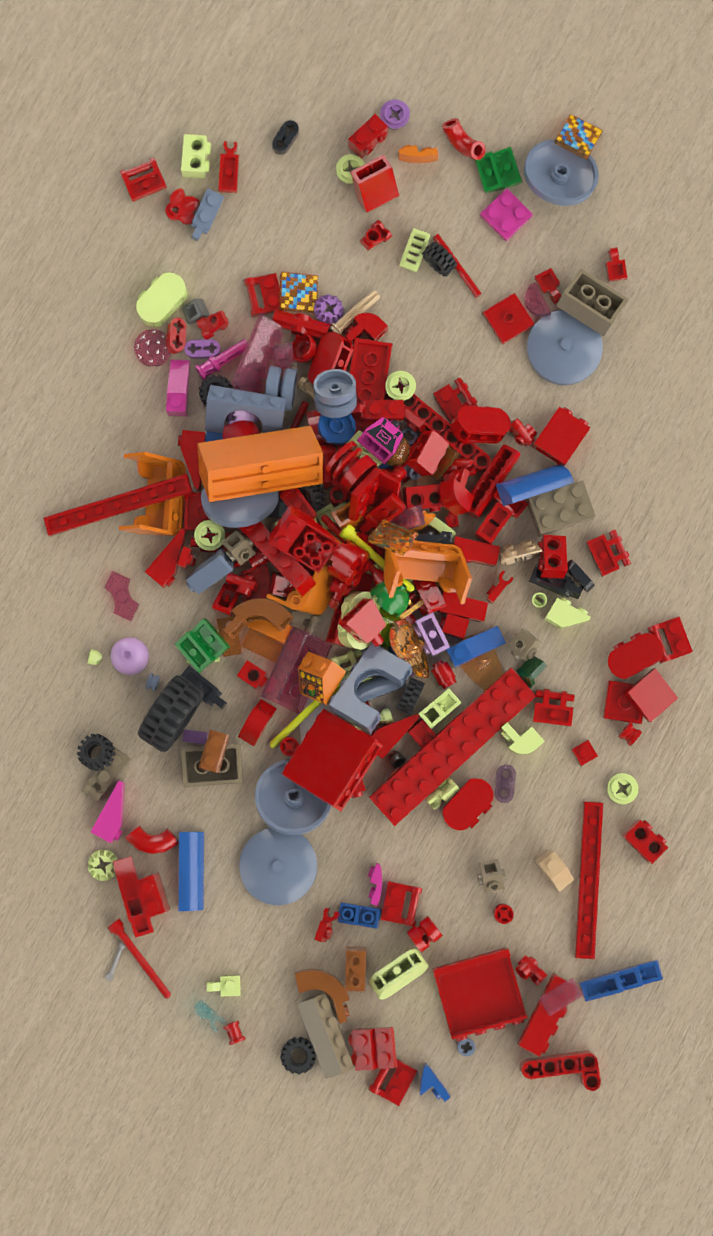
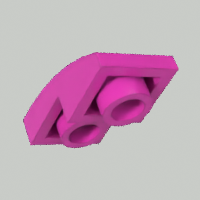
[368,863,382,906]

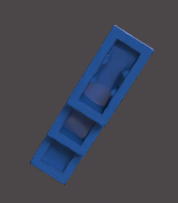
[580,959,663,1002]

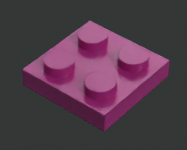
[480,189,533,241]

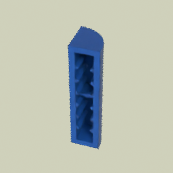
[496,464,574,506]
[178,832,204,911]

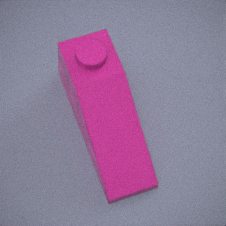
[166,360,190,417]
[91,780,125,843]

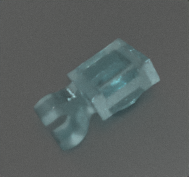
[194,999,225,1032]

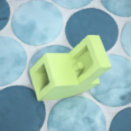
[419,688,462,728]
[501,722,545,754]

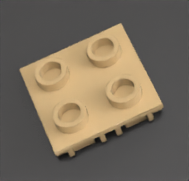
[499,539,542,565]

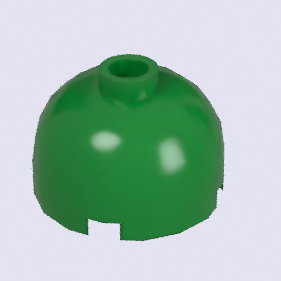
[371,581,410,617]

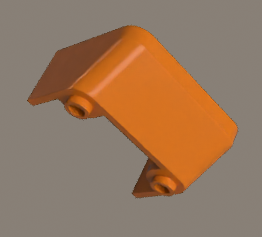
[118,452,186,536]
[384,539,472,604]
[266,542,341,615]

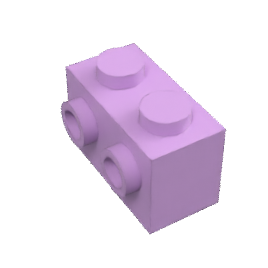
[413,613,450,657]

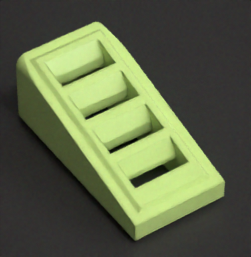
[399,228,431,273]

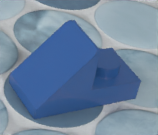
[419,1063,451,1102]

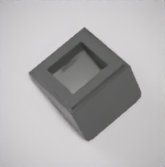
[182,298,210,324]

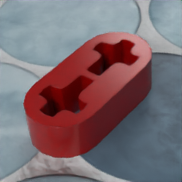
[166,317,187,354]

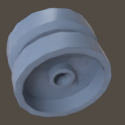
[265,366,298,411]
[313,369,357,418]

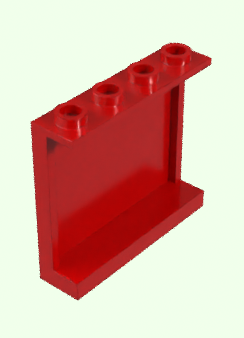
[282,708,383,812]
[432,947,528,1041]

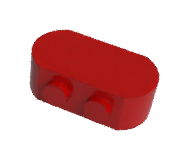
[307,332,354,384]
[451,405,511,444]
[608,632,664,680]
[442,778,494,831]

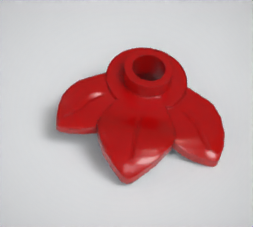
[165,188,200,225]

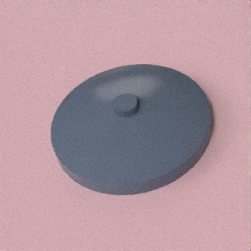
[524,139,599,206]
[527,310,603,385]
[201,488,278,528]
[255,759,332,835]
[239,828,317,905]

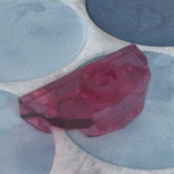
[524,282,551,317]

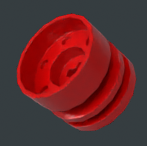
[325,441,377,493]

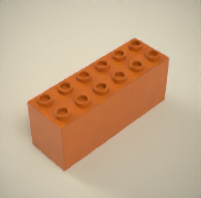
[198,426,323,502]

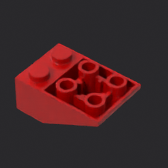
[269,504,340,573]

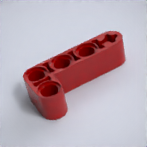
[520,1050,601,1091]

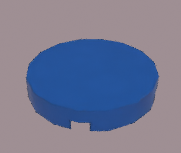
[317,414,356,446]

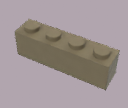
[297,992,354,1078]

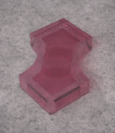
[104,571,139,621]

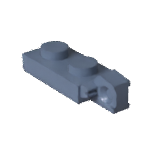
[191,188,224,241]

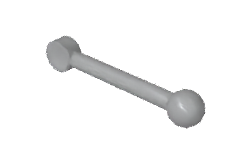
[106,942,126,981]

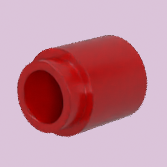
[430,660,457,690]

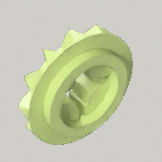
[336,154,365,184]
[385,371,416,401]
[194,520,225,551]
[607,773,638,804]
[88,849,118,881]

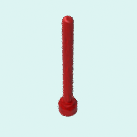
[321,515,384,584]
[107,918,171,999]

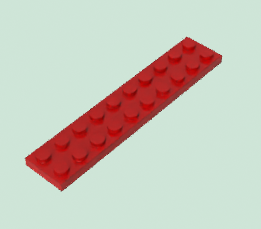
[369,667,536,826]

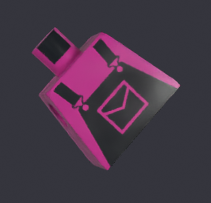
[357,417,403,464]

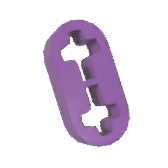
[184,340,221,359]

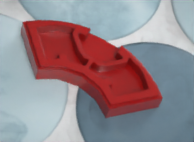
[241,564,271,602]

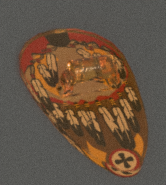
[389,620,430,679]
[459,635,503,691]

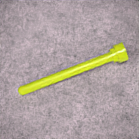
[339,524,414,592]
[269,685,340,748]

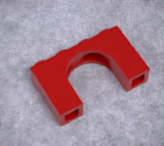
[437,536,500,623]

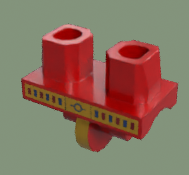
[395,592,428,626]

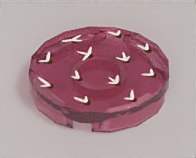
[134,329,171,367]

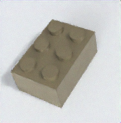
[556,269,628,336]
[527,480,596,537]
[181,744,244,788]

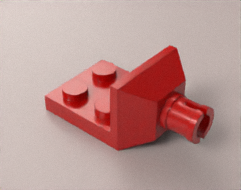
[348,465,407,522]

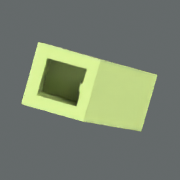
[544,597,591,629]

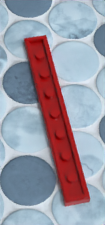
[43,474,193,536]
[575,801,604,959]

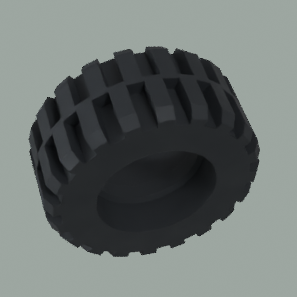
[138,675,204,752]

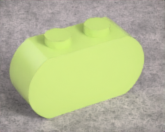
[136,273,187,327]
[338,591,380,649]
[369,949,428,1000]

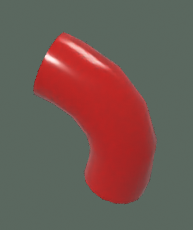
[442,118,485,160]
[125,826,179,854]

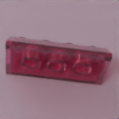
[231,313,284,394]
[261,627,332,714]

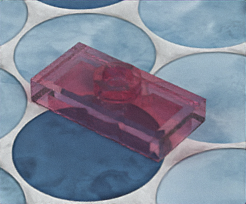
[389,506,425,535]
[539,978,583,1016]

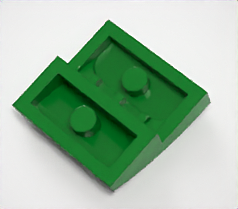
[475,146,523,193]
[174,618,230,673]

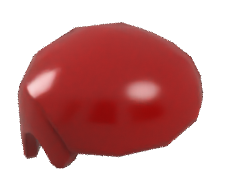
[289,333,317,363]

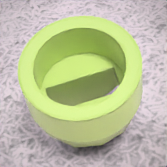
[532,592,547,608]
[87,649,102,665]

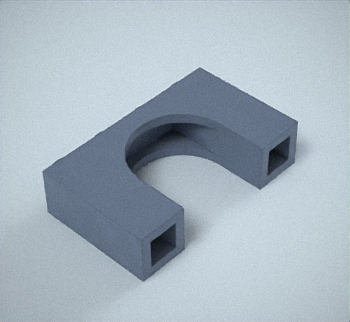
[205,385,286,434]
[329,643,413,734]

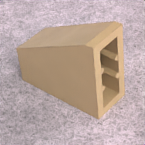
[534,850,574,892]

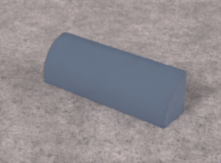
[356,676,407,703]

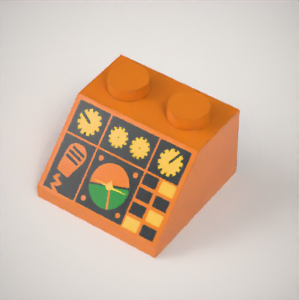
[298,652,346,705]

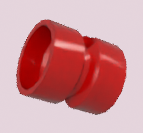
[406,916,443,953]

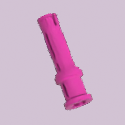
[195,339,250,380]

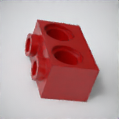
[403,484,445,514]
[474,502,514,544]
[537,535,568,579]
[622,820,669,864]

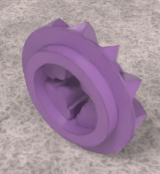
[380,100,410,130]
[314,294,344,324]

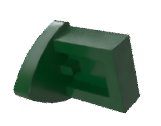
[516,656,547,689]

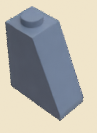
[186,548,234,594]

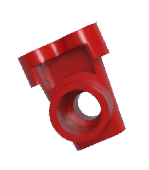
[360,220,392,251]
[196,310,229,340]
[509,418,537,447]
[226,572,258,597]
[328,577,352,609]
[515,955,548,986]

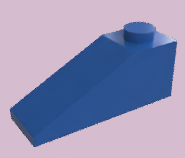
[446,626,506,668]

